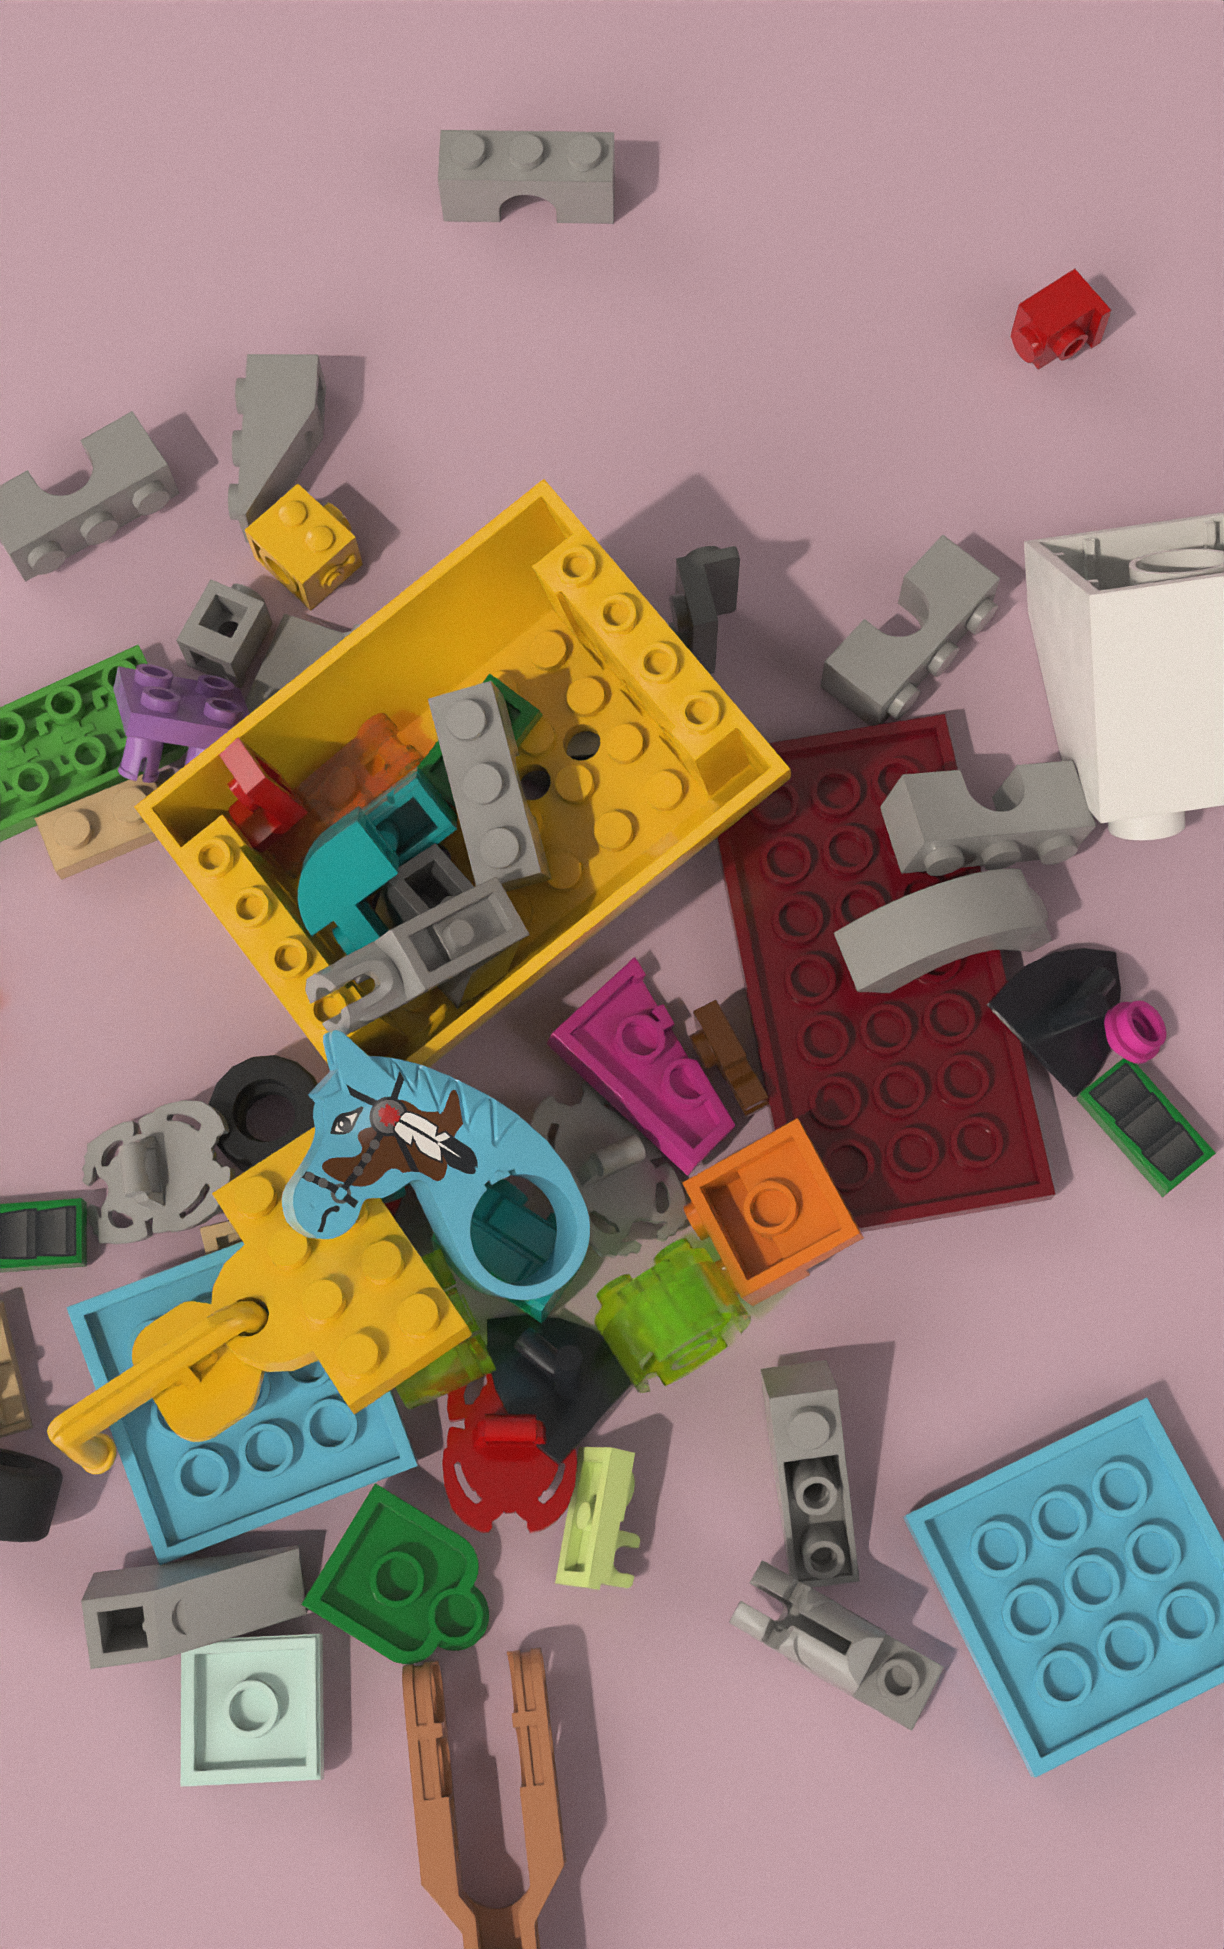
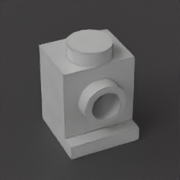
[176,579,273,689]

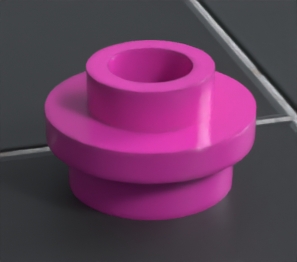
[1104,1000,1167,1064]

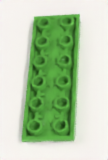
[0,644,189,842]

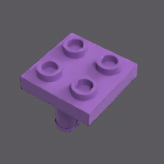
[113,664,250,783]

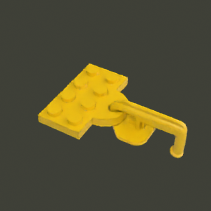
[47,1127,472,1475]

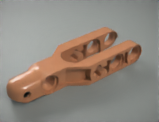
[402,1647,566,1949]

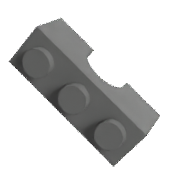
[438,130,615,224]
[0,411,180,582]
[820,535,1000,726]
[428,681,552,892]
[880,760,1096,876]

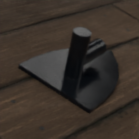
[987,948,1121,1098]
[487,1315,646,1466]

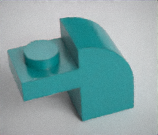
[298,806,399,955]

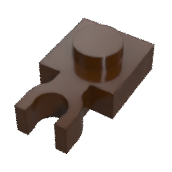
[689,1000,769,1118]

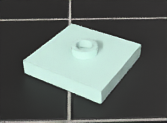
[180,1634,324,1787]

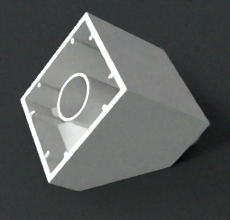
[1024,512,1224,840]

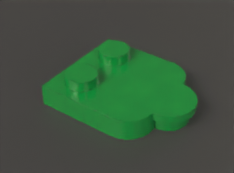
[301,1483,489,1664]

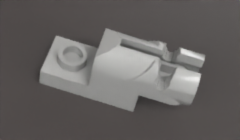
[305,876,530,1035]
[729,1560,944,1730]

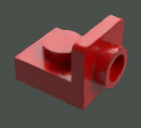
[219,737,308,853]

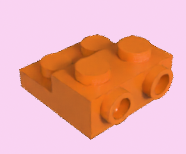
[682,1118,864,1306]

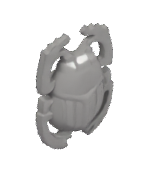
[531,1082,688,1258]
[82,1100,235,1244]

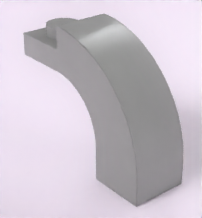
[834,868,1053,993]

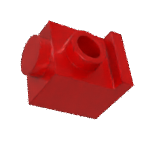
[1010,268,1112,370]

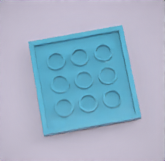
[66,1241,418,1566]
[903,1397,1224,1778]

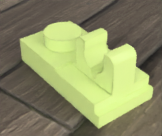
[555,1447,640,1590]

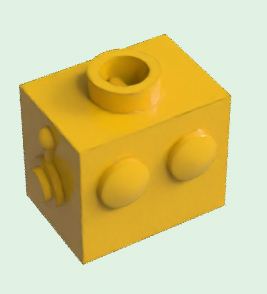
[244,483,363,611]

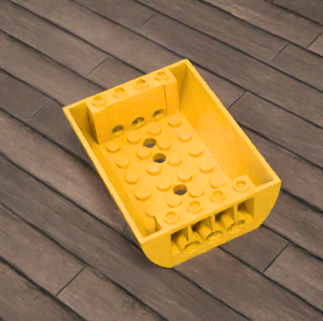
[134,479,791,1067]

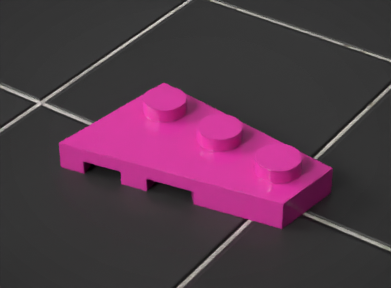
[546,957,736,1176]

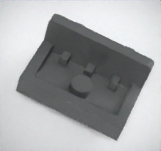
[669,546,740,674]

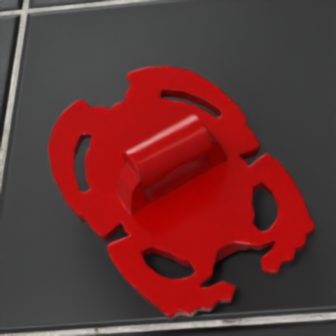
[442,1351,577,1534]

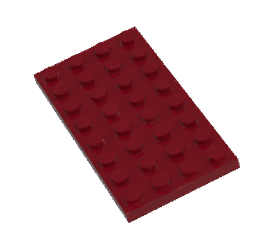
[715,714,1056,1232]

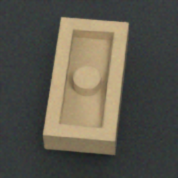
[35,774,158,880]

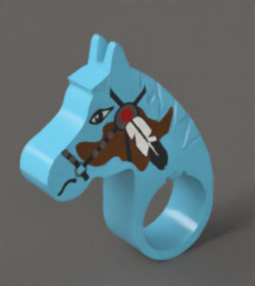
[282,1030,590,1300]

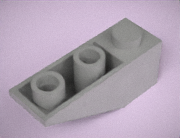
[228,354,326,543]
[760,1360,860,1588]
[81,1545,307,1669]

